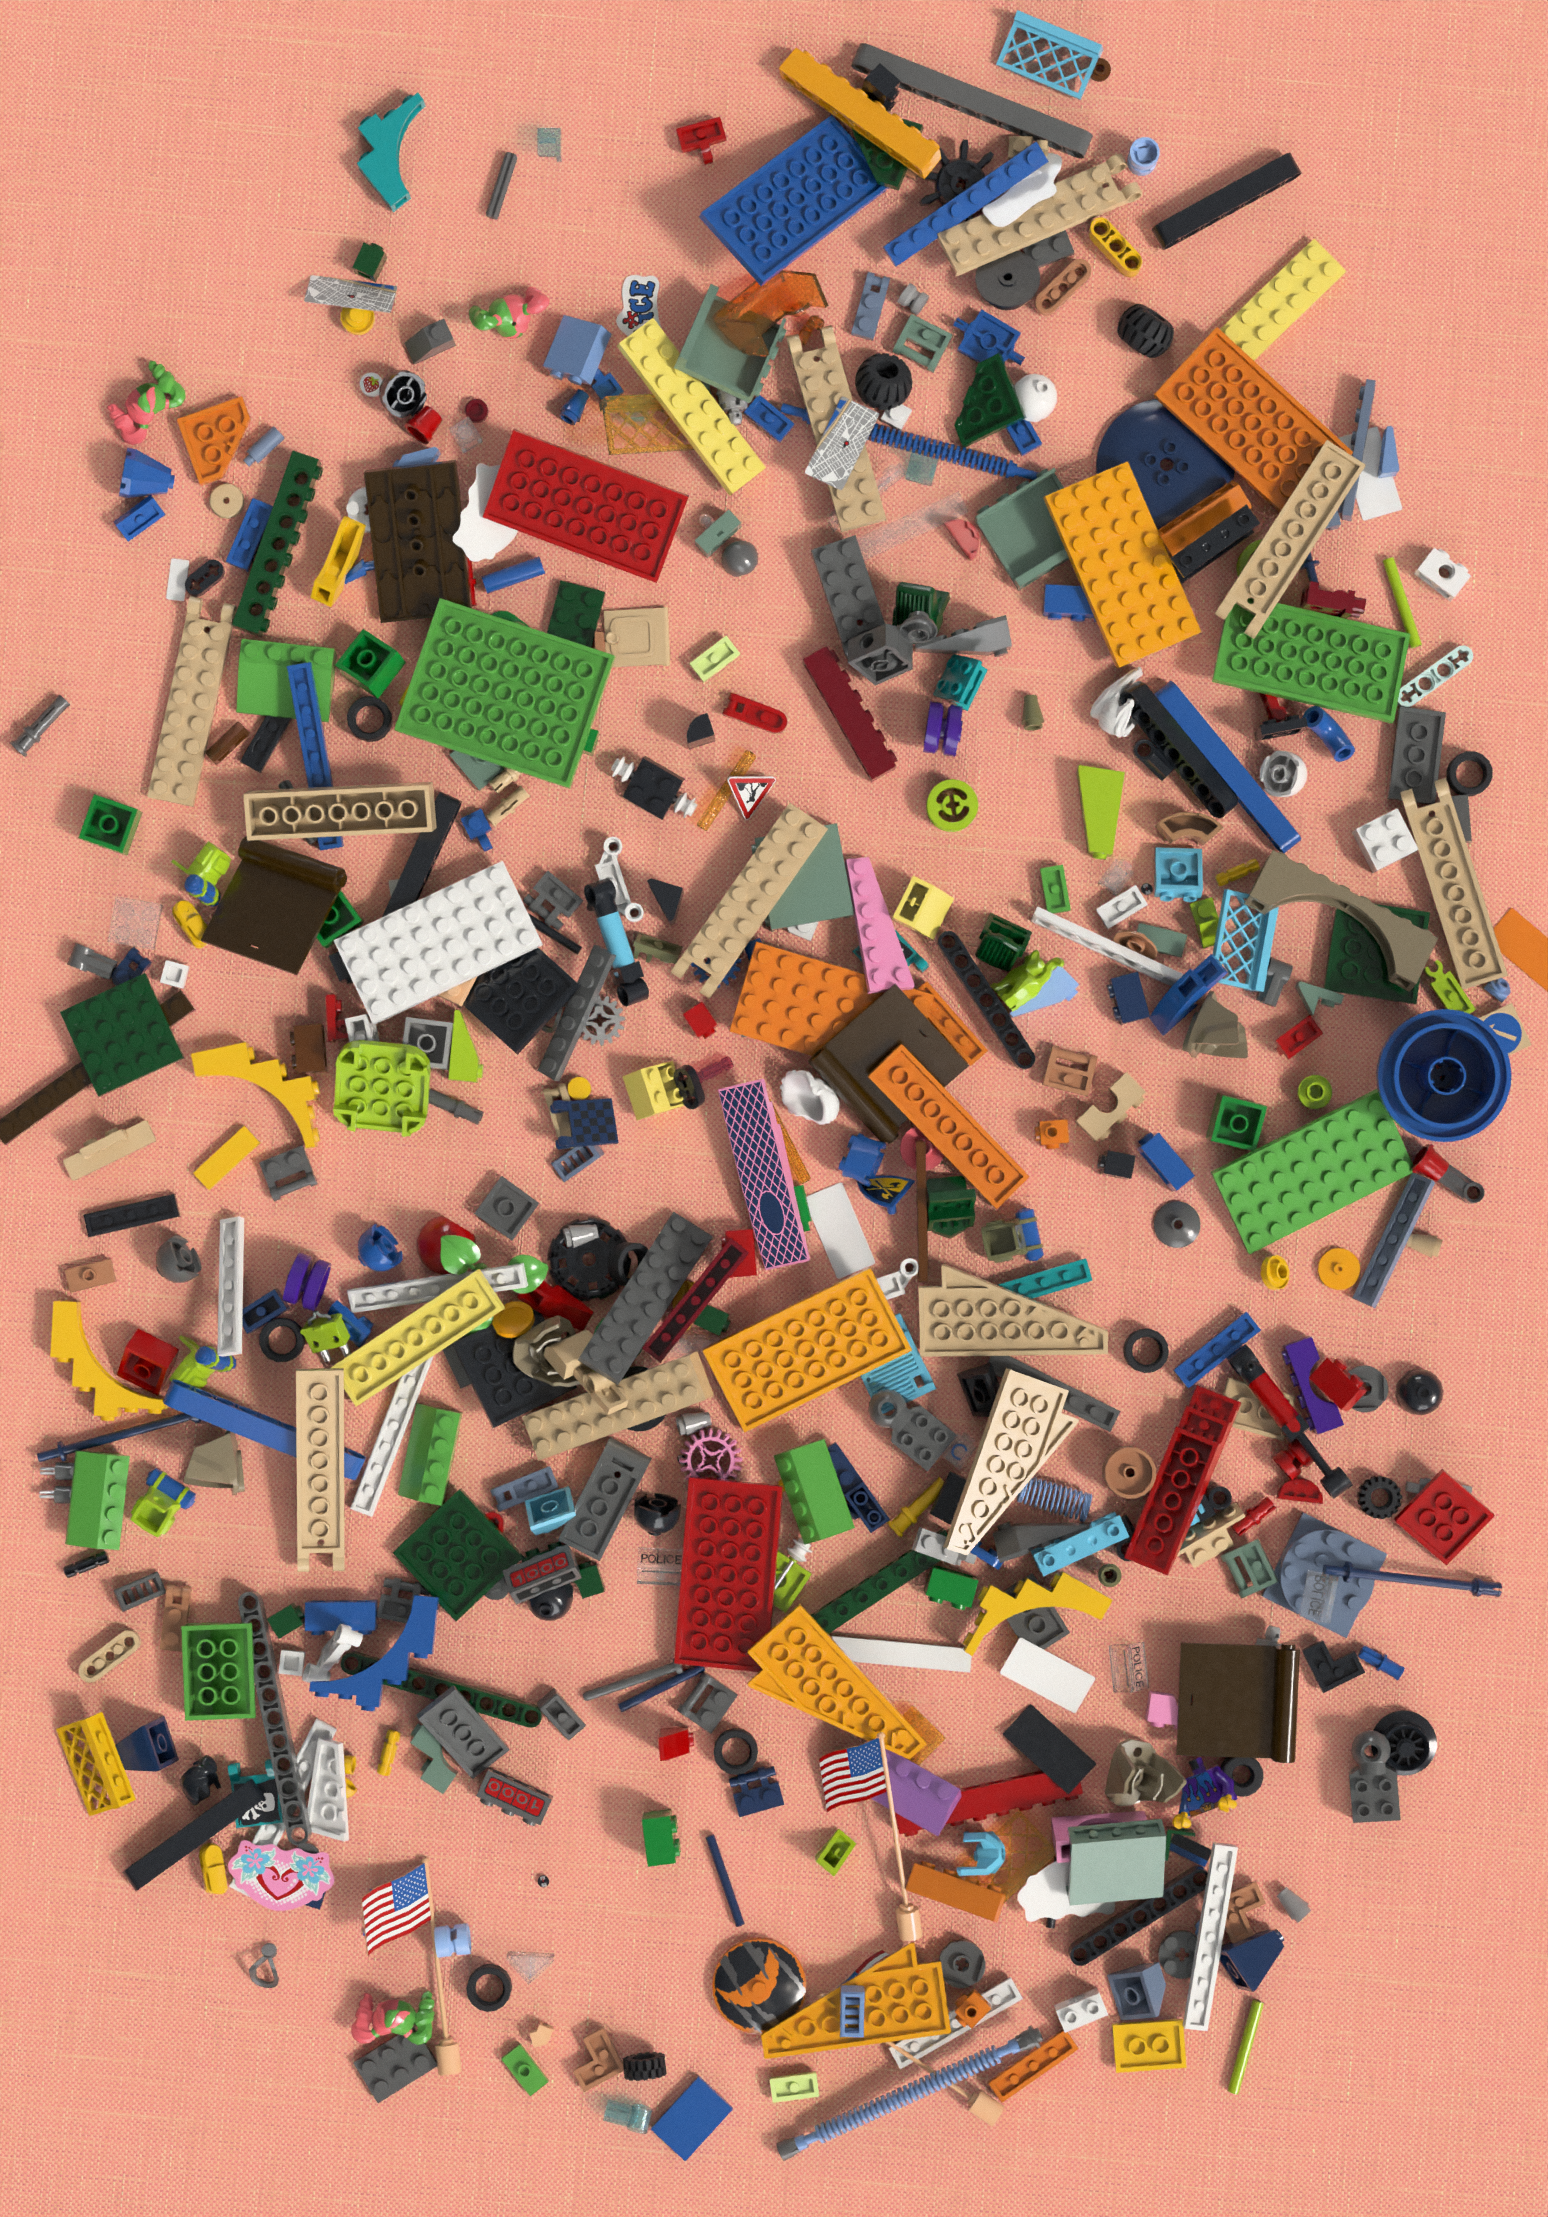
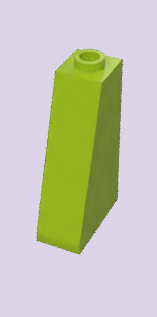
[1076,765,1125,860]

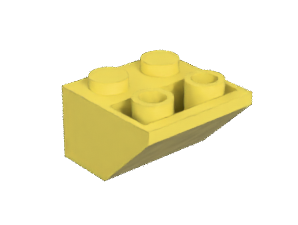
[892,876,954,940]
[622,1061,685,1120]

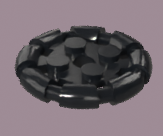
[547,1217,631,1301]

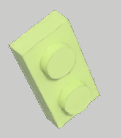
[690,635,741,683]
[770,2071,819,2103]

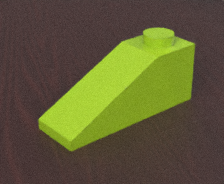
[448,1010,484,1083]

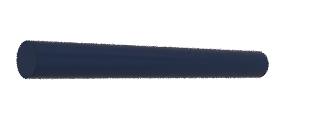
[618,1666,706,1712]
[705,1834,745,1927]

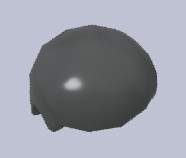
[722,540,758,577]

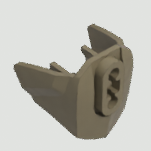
[1182,990,1248,1059]
[512,1315,580,1387]
[183,1430,245,1496]
[1105,1738,1187,1806]

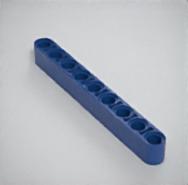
[1154,681,1301,854]
[163,1380,366,1480]

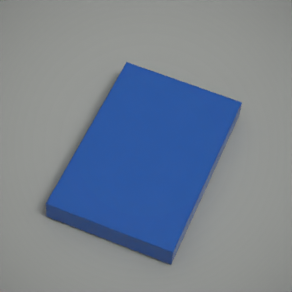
[651,2076,733,2161]

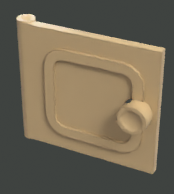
[604,607,670,668]

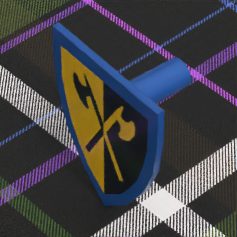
[857,1175,915,1215]

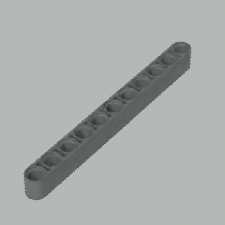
[851,43,1093,159]
[238,1591,312,1845]

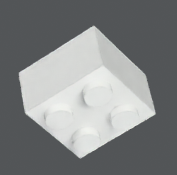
[1352,808,1419,873]

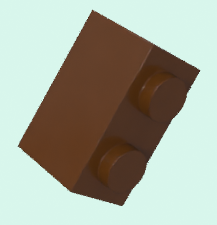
[290,1024,328,1074]

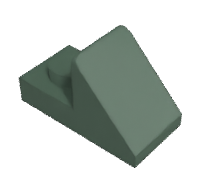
[1295,981,1344,1016]

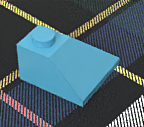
[525,1486,576,1535]

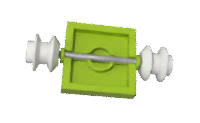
[774,1537,813,1613]

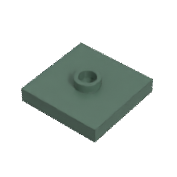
[450,751,504,791]

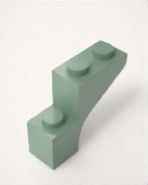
[410,1723,458,1794]

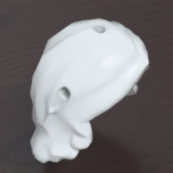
[780,1070,840,1125]

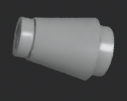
[563,1224,599,1248]
[676,1412,712,1436]
[1276,1887,1311,1923]

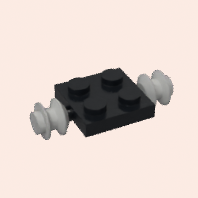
[611,756,698,820]

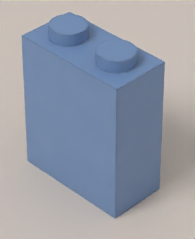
[543,315,612,385]

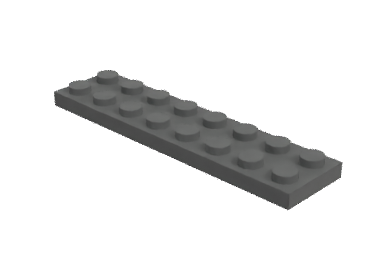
[578,1212,713,1385]

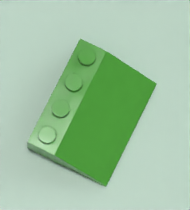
[236,639,337,723]
[181,1622,256,1721]

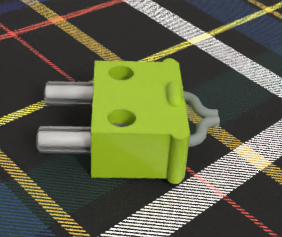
[300,1310,352,1362]

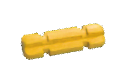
[1215,859,1260,886]
[377,1729,401,1776]

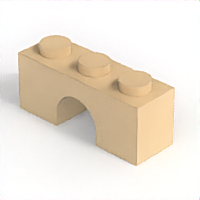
[1075,1072,1146,1142]

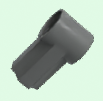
[67,943,117,980]
[1256,957,1293,1007]
[1438,1164,1485,1204]

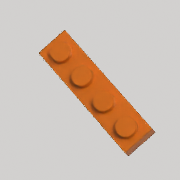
[917,981,988,1066]
[988,2029,1079,2103]

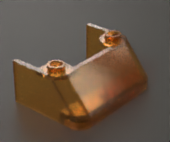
[712,270,829,357]

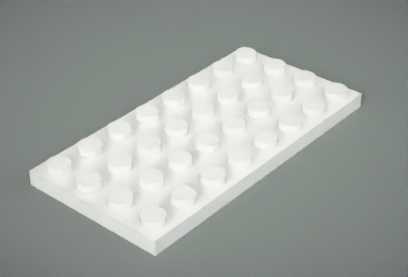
[333,861,543,1025]

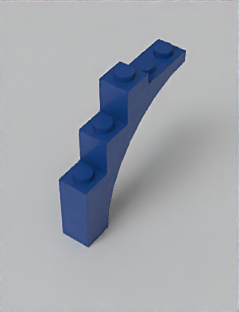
[309,1595,439,1711]

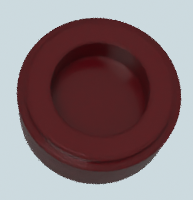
[465,399,489,423]

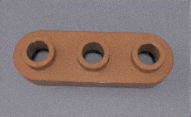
[1035,259,1092,316]

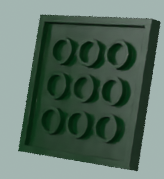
[1323,904,1430,1005]
[60,973,184,1097]
[393,1488,524,1621]

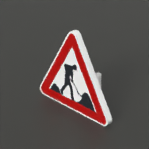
[727,776,776,820]

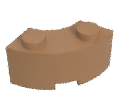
[1155,812,1223,845]

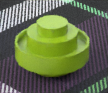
[1297,1075,1332,1109]

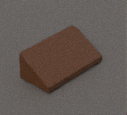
[206,722,250,765]

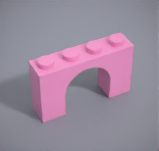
[1051,1811,1147,1863]

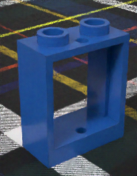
[1137,1132,1195,1192]

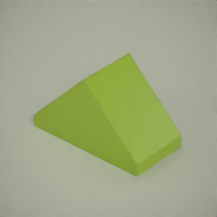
[815,1829,857,1876]

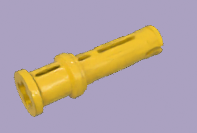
[886,1477,944,1538]

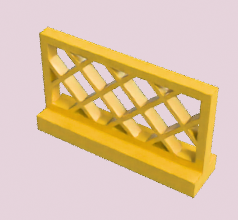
[56,1712,136,1817]

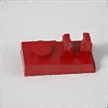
[326,994,349,1043]
[1275,1015,1324,1060]

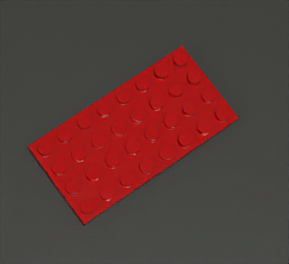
[483,429,689,583]
[674,1476,783,1672]

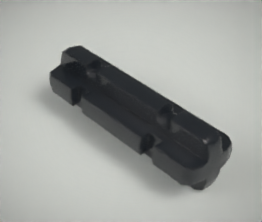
[63,1551,110,1578]

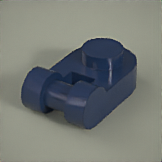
[112,947,152,986]

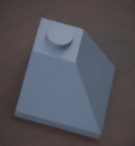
[1107,1962,1166,2020]

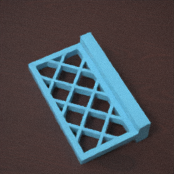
[996,10,1104,100]
[1212,889,1279,992]

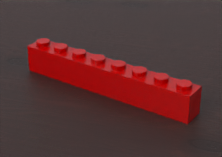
[895,1770,1083,1837]

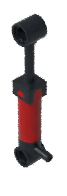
[1227,1344,1353,1499]

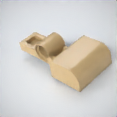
[544,1330,628,1415]

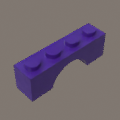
[1281,1336,1344,1435]

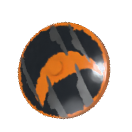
[712,1938,806,2034]

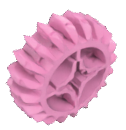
[679,1428,742,1480]

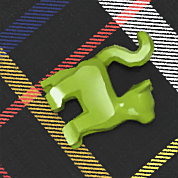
[990,949,1065,1012]

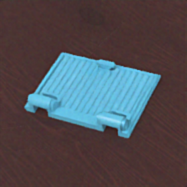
[861,1313,936,1414]

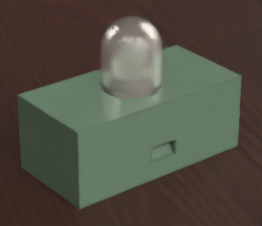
[695,509,742,558]

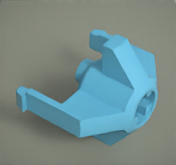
[957,1831,1005,1876]

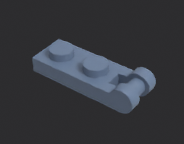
[851,272,890,341]
[490,1465,559,1512]

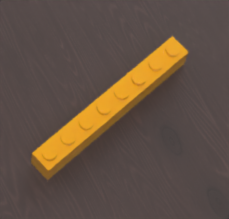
[779,48,941,179]

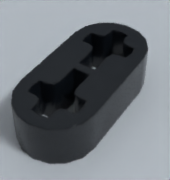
[185,560,225,597]
[673,1065,705,1109]

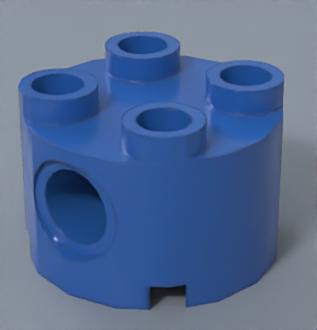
[838,1133,886,1186]

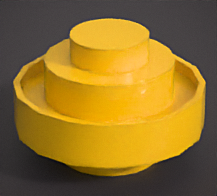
[341,307,375,335]
[1260,1255,1290,1290]

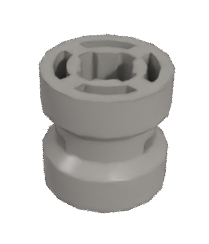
[897,283,929,315]

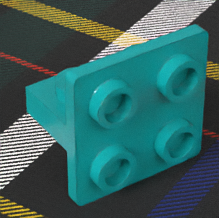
[933,654,988,711]

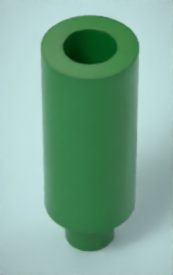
[794,1185,812,1232]

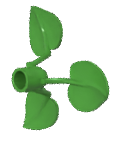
[440,1235,548,1336]

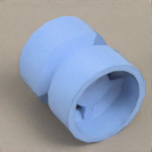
[1127,137,1160,176]
[434,1923,471,1958]

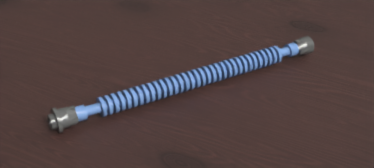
[776,2025,1044,2161]

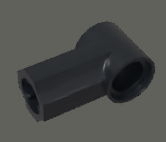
[1133,739,1174,781]

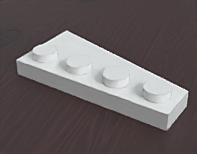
[307,1737,349,1842]

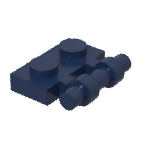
[729,1766,784,1817]

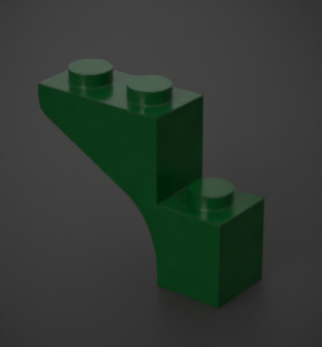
[521,1541,606,1599]

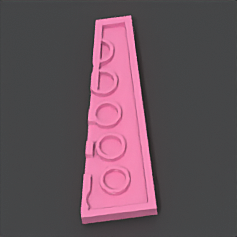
[844,857,914,994]

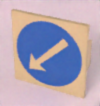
[1479,1003,1532,1056]

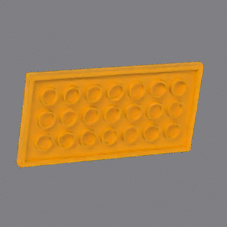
[1043,461,1201,669]
[702,1267,912,1433]

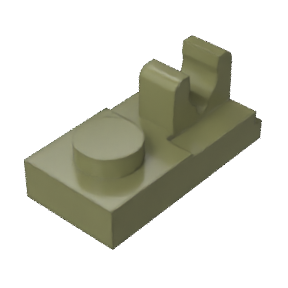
[633,932,683,964]

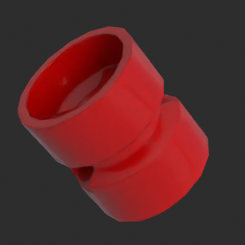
[1272,1439,1314,1481]

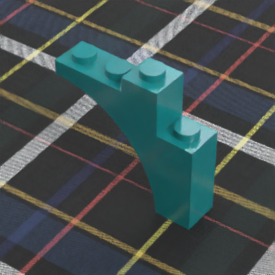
[357,92,426,213]

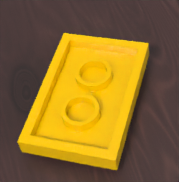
[1112,2019,1187,2073]

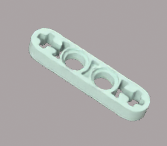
[1397,645,1473,707]

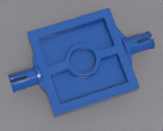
[953,309,1025,366]

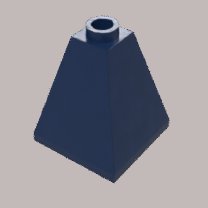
[115,1716,179,1772]
[1219,1929,1285,1992]

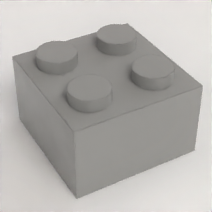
[403,1017,453,1071]

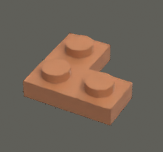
[1225,1881,1266,1944]
[573,2026,624,2092]

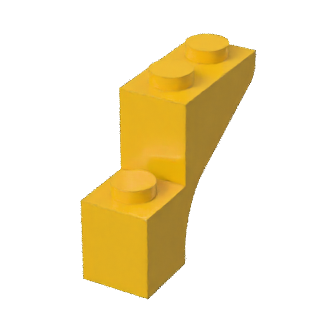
[310,516,366,607]

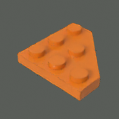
[177,396,251,486]

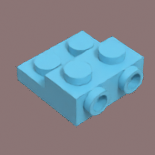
[1154,847,1203,902]

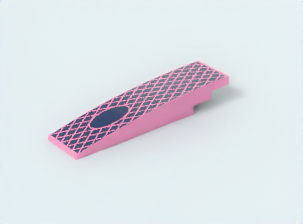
[718,1079,810,1270]

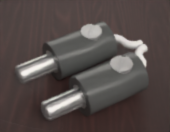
[39,1462,74,1504]

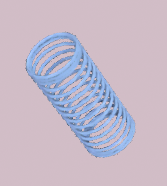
[1017,1477,1092,1522]

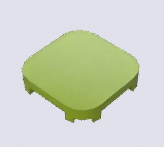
[333,1040,431,1137]

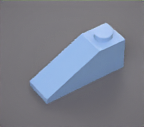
[1009,966,1079,1018]

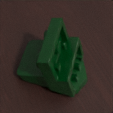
[892,582,950,644]
[975,912,1032,972]
[926,1176,976,1239]

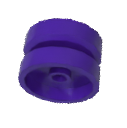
[923,701,963,757]
[283,1252,331,1311]

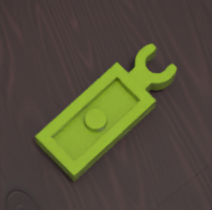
[1424,960,1476,1014]

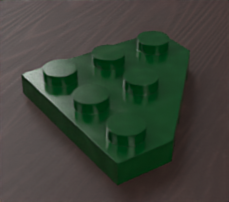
[851,118,924,191]
[954,353,1027,448]

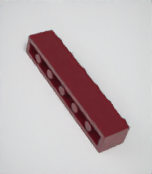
[802,646,898,782]
[642,1238,750,1363]

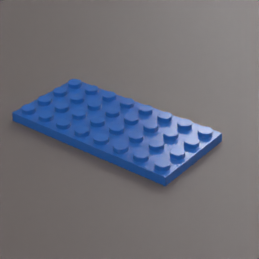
[699,115,889,286]

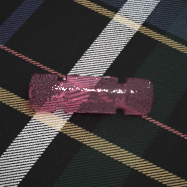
[696,1056,734,1083]

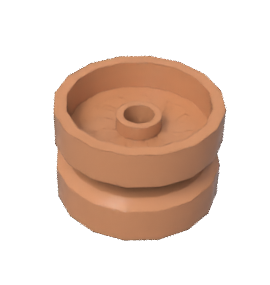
[1102,1446,1156,1499]

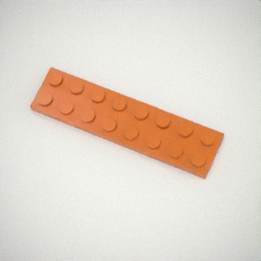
[867,1043,1030,1209]

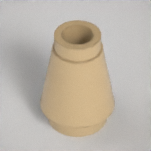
[1407,1233,1443,1258]

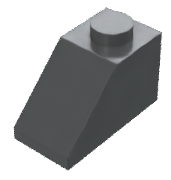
[404,318,456,365]

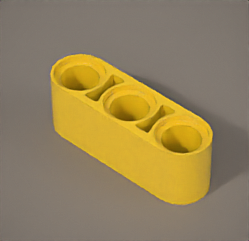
[1088,217,1142,278]

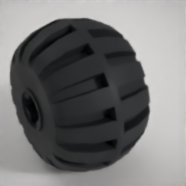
[1117,304,1174,358]
[855,353,912,410]

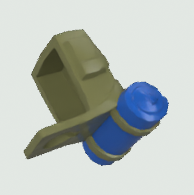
[981,1208,1044,1263]

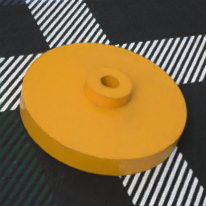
[1317,1248,1360,1290]
[492,1301,535,1338]

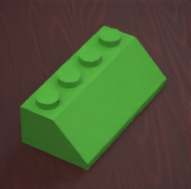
[398,1403,463,1506]
[774,1439,855,1545]
[65,1451,130,1550]

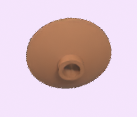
[1113,930,1157,960]

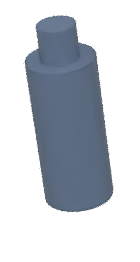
[243,426,285,467]

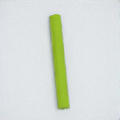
[1383,557,1422,649]
[1227,1999,1264,2095]

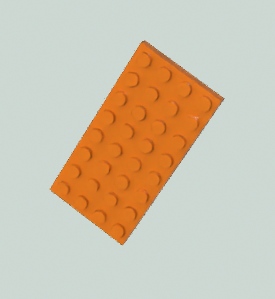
[1154,327,1353,512]
[729,941,935,1056]

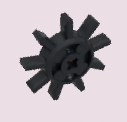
[917,139,994,222]

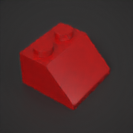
[117,1329,180,1396]

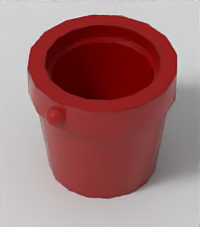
[405,406,442,444]
[1411,1144,1449,1182]

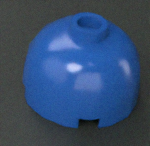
[358,1224,403,1272]

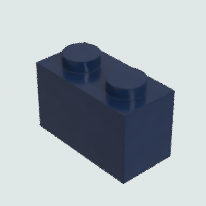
[1106,972,1150,1025]
[242,1289,290,1334]

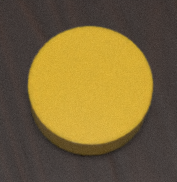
[568,1077,591,1100]

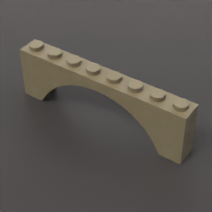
[1244,850,1438,992]

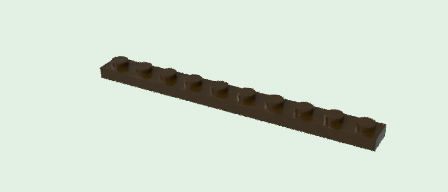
[0,990,196,1145]

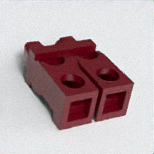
[1300,581,1367,619]

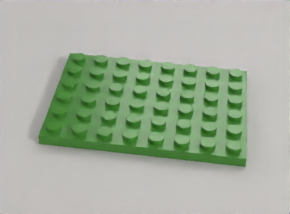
[394,598,616,789]

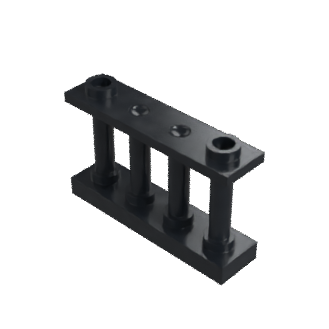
[1170,504,1260,585]

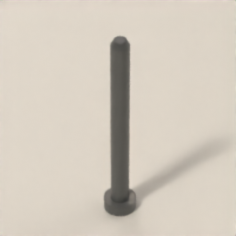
[583,1658,683,1701]

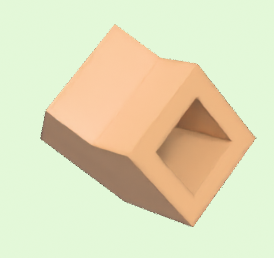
[530,2022,554,2048]

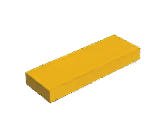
[193,1126,261,1190]

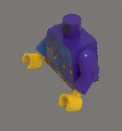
[1172,1757,1238,1830]

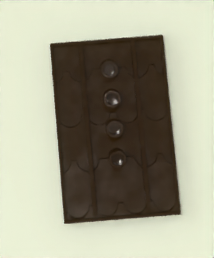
[364,460,472,623]

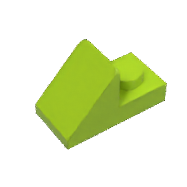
[1189,897,1224,949]

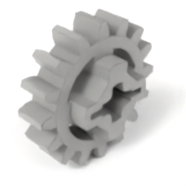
[582,995,626,1046]

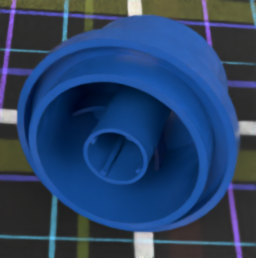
[1376,1009,1512,1142]

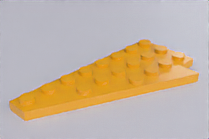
[747,1604,927,1759]
[761,1942,951,2059]

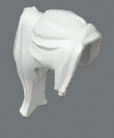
[1090,666,1143,738]

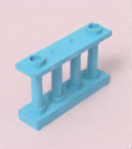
[1030,1511,1129,1576]

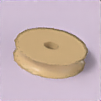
[209,483,245,519]

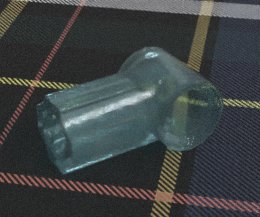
[603,2099,653,2134]

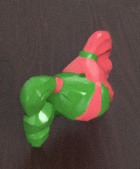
[469,287,550,339]
[107,361,186,445]
[351,1991,435,2045]

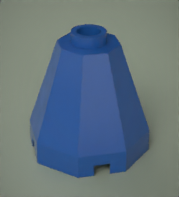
[119,448,175,498]

